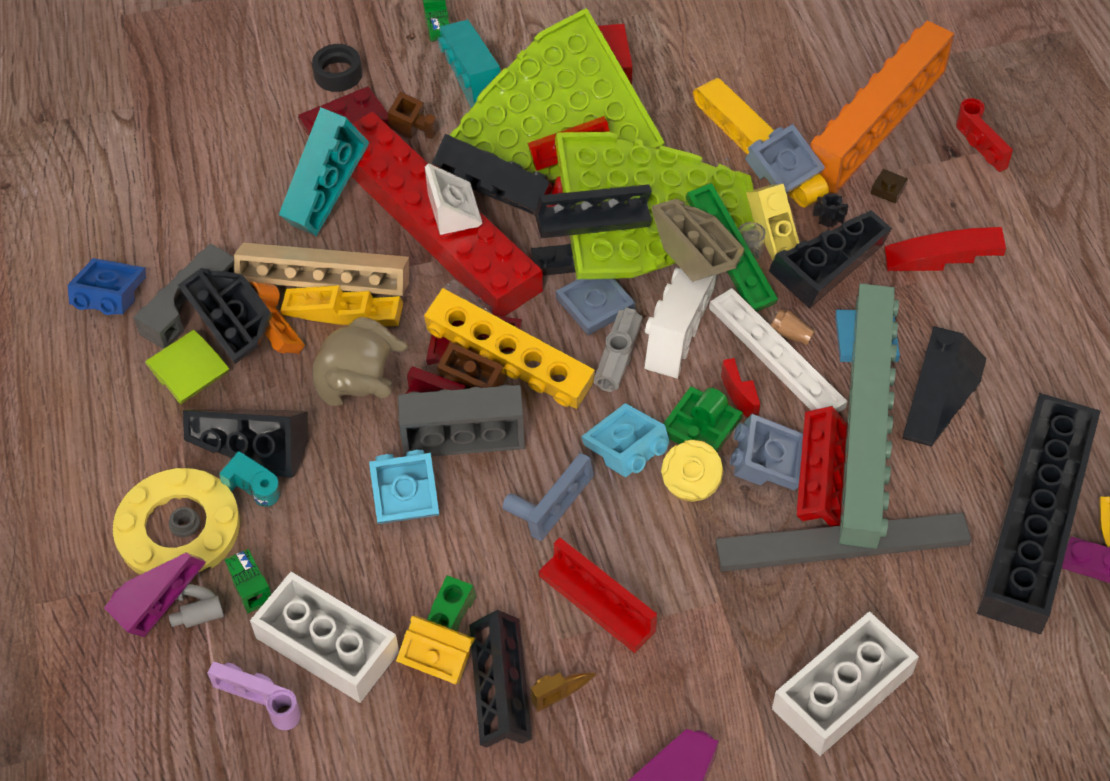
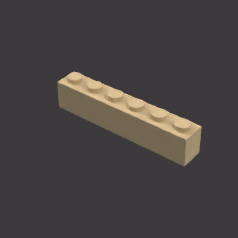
[234,243,409,296]

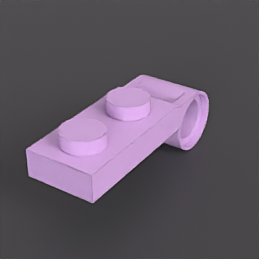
[207,661,301,730]

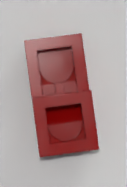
[721,358,760,418]

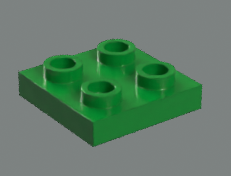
[663,386,743,453]

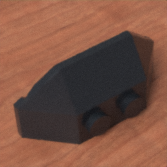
[178,268,273,364]

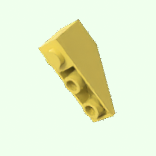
[746,184,799,261]

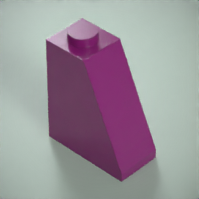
[628,729,719,781]

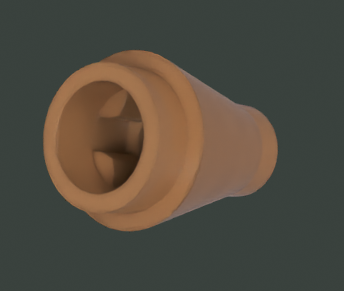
[771,309,815,345]

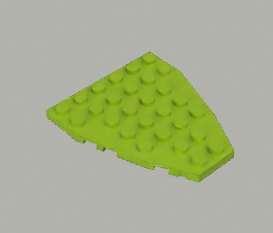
[450,8,665,183]
[555,132,757,280]

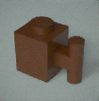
[388,91,435,139]

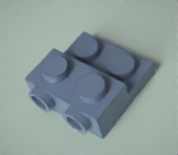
[745,124,825,194]
[730,414,803,491]

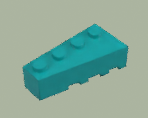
[437,19,501,108]
[279,107,370,237]

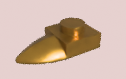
[530,672,596,712]

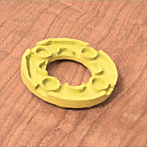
[113,468,240,575]

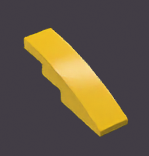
[280,285,404,326]

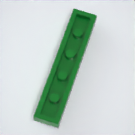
[686,183,778,312]

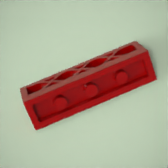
[796,406,847,527]
[539,537,657,653]

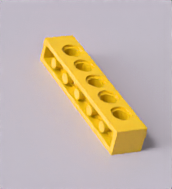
[424,288,595,409]

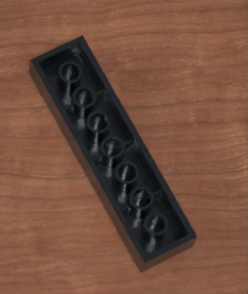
[977,393,1101,635]

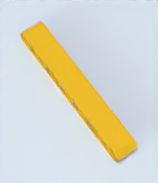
[693,78,829,208]

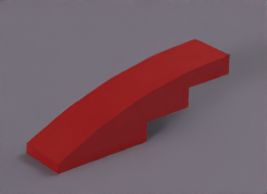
[884,227,1006,271]

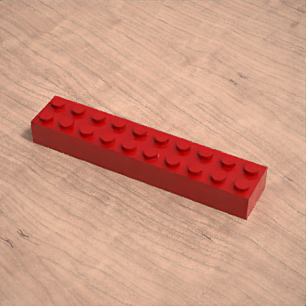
[351,111,543,317]

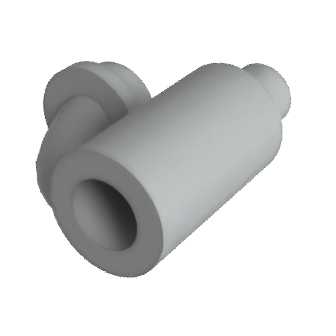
[169,584,224,628]

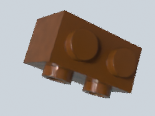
[437,342,507,389]

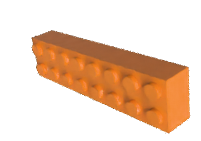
[810,20,955,194]

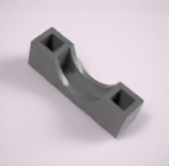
[133,243,234,349]

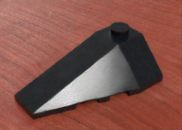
[902,326,987,447]

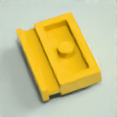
[396,615,475,685]

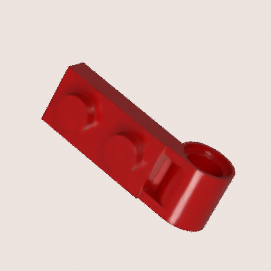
[956,98,1013,172]

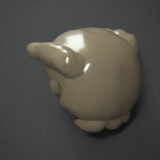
[313,317,408,406]

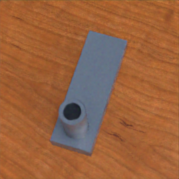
[503,453,594,542]

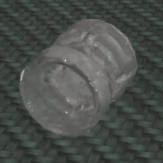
[738,222,766,260]

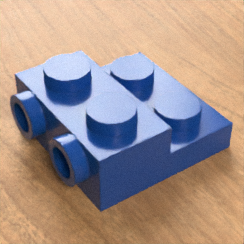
[67,258,146,315]

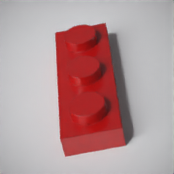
[527,116,610,171]

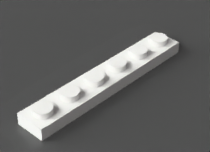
[709,288,847,413]

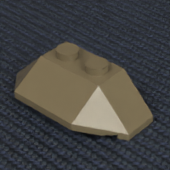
[652,199,744,282]

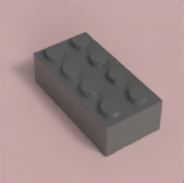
[398,385,525,457]

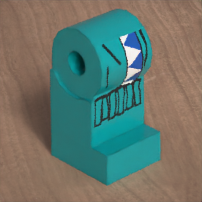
[219,451,280,507]

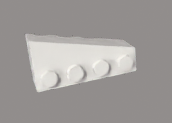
[644,267,716,379]

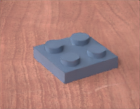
[556,279,635,335]

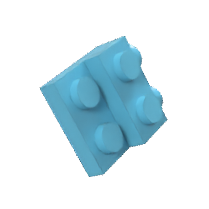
[581,403,670,478]
[369,450,439,524]

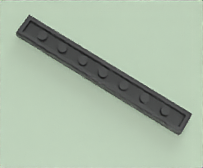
[715,513,971,572]

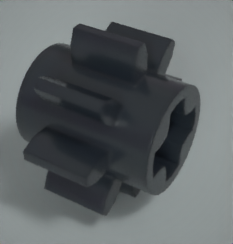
[813,193,849,228]

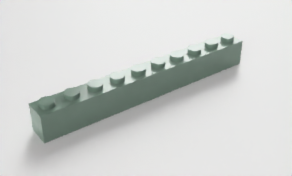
[839,283,899,549]

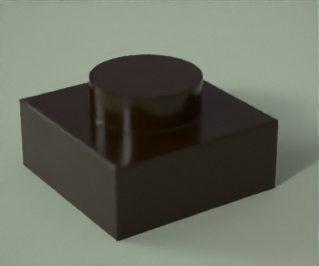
[871,169,908,204]

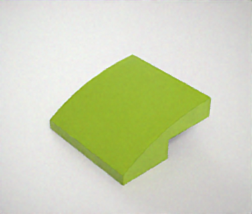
[145,330,229,405]

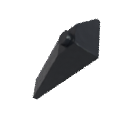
[183,409,308,477]

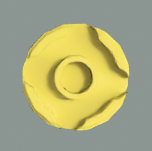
[661,440,724,502]

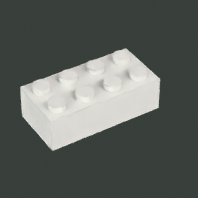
[250,572,399,703]
[772,611,919,756]

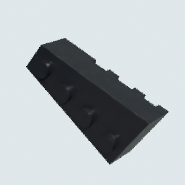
[432,133,553,216]
[768,210,892,309]

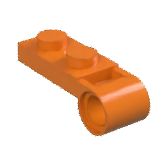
[248,281,305,354]

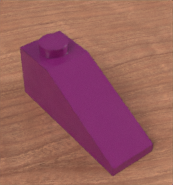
[104,552,206,637]

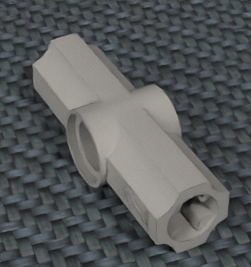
[594,308,643,392]

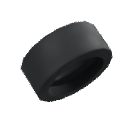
[312,44,362,92]

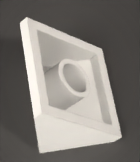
[425,163,482,235]

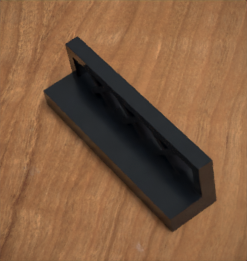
[535,184,652,238]
[469,610,532,748]

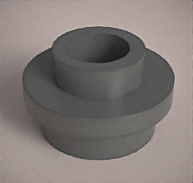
[168,507,201,537]

